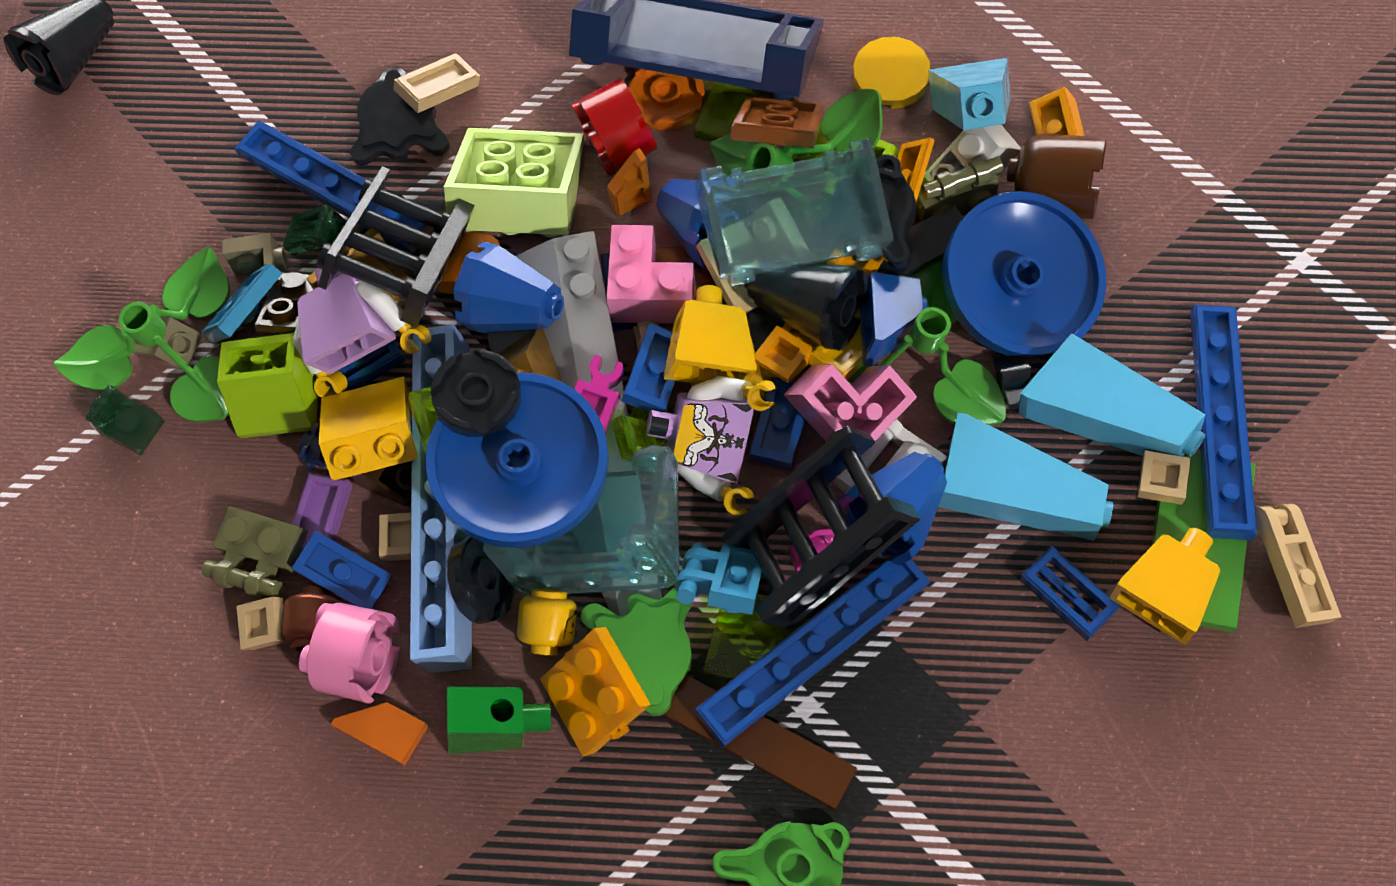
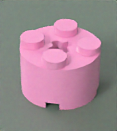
[299,602,400,703]

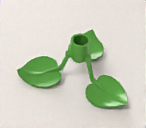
[710,89,882,264]
[54,247,230,423]
[847,260,1006,425]

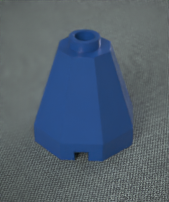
[656,179,758,268]
[453,242,564,334]
[837,452,947,566]

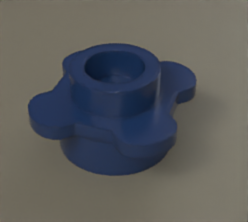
[299,422,326,470]

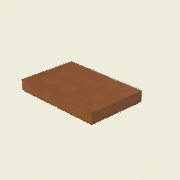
[730,96,825,149]

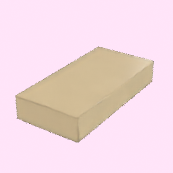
[394,53,480,113]

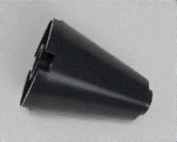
[3,0,114,96]
[744,261,868,351]

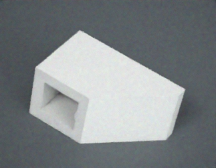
[924,125,1021,182]

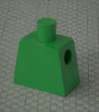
[447,687,551,754]

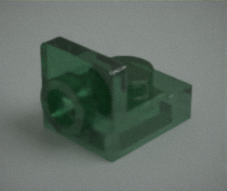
[282,204,347,256]
[86,385,165,455]

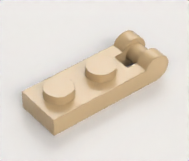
[1255,504,1341,628]

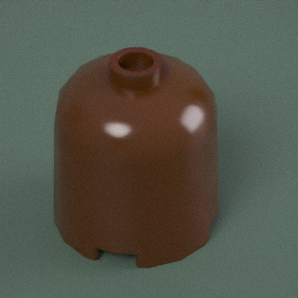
[1007,134,1106,220]

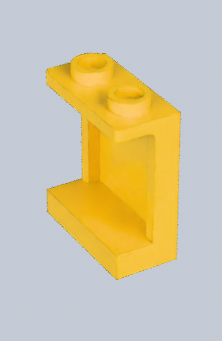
[319,377,417,480]

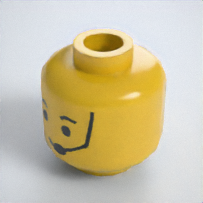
[517,589,577,655]

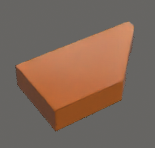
[607,148,652,217]
[330,702,428,766]

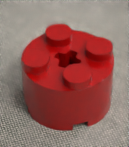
[571,78,658,175]

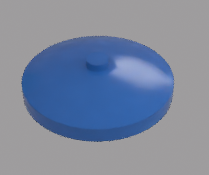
[942,191,1107,359]
[426,373,609,548]

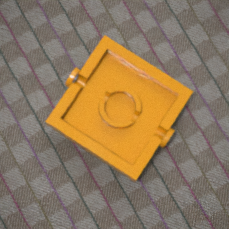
[540,627,651,757]

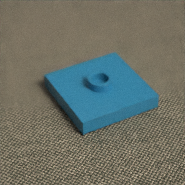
[202,264,282,344]

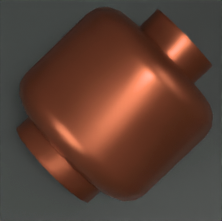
[281,586,340,654]

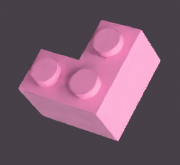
[607,225,696,323]
[784,364,917,456]

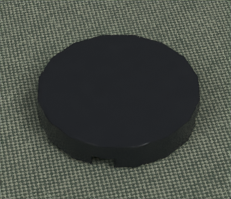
[431,349,521,437]
[447,536,513,624]

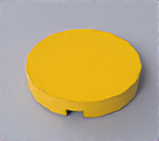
[853,37,930,109]

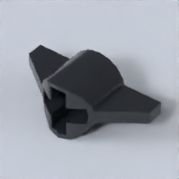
[991,353,1031,409]

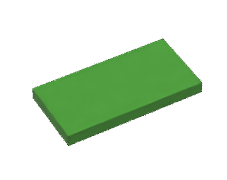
[1151,452,1256,633]

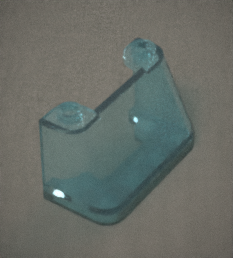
[694,138,894,286]
[483,446,680,594]

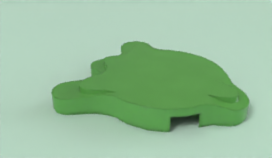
[581,588,693,716]
[712,821,850,886]

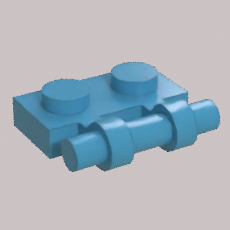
[675,543,762,615]

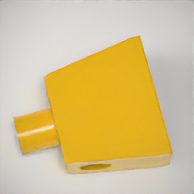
[664,285,756,384]
[1109,528,1220,645]

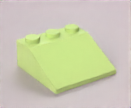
[444,128,584,237]

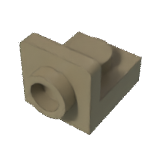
[222,233,288,285]
[134,316,202,370]

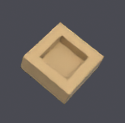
[1137,450,1190,505]
[379,512,411,562]
[236,597,286,650]

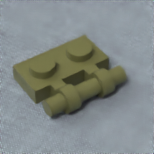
[915,156,1003,223]
[201,506,308,598]

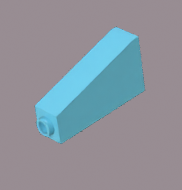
[928,58,1011,130]
[1019,333,1205,457]
[938,412,1113,541]

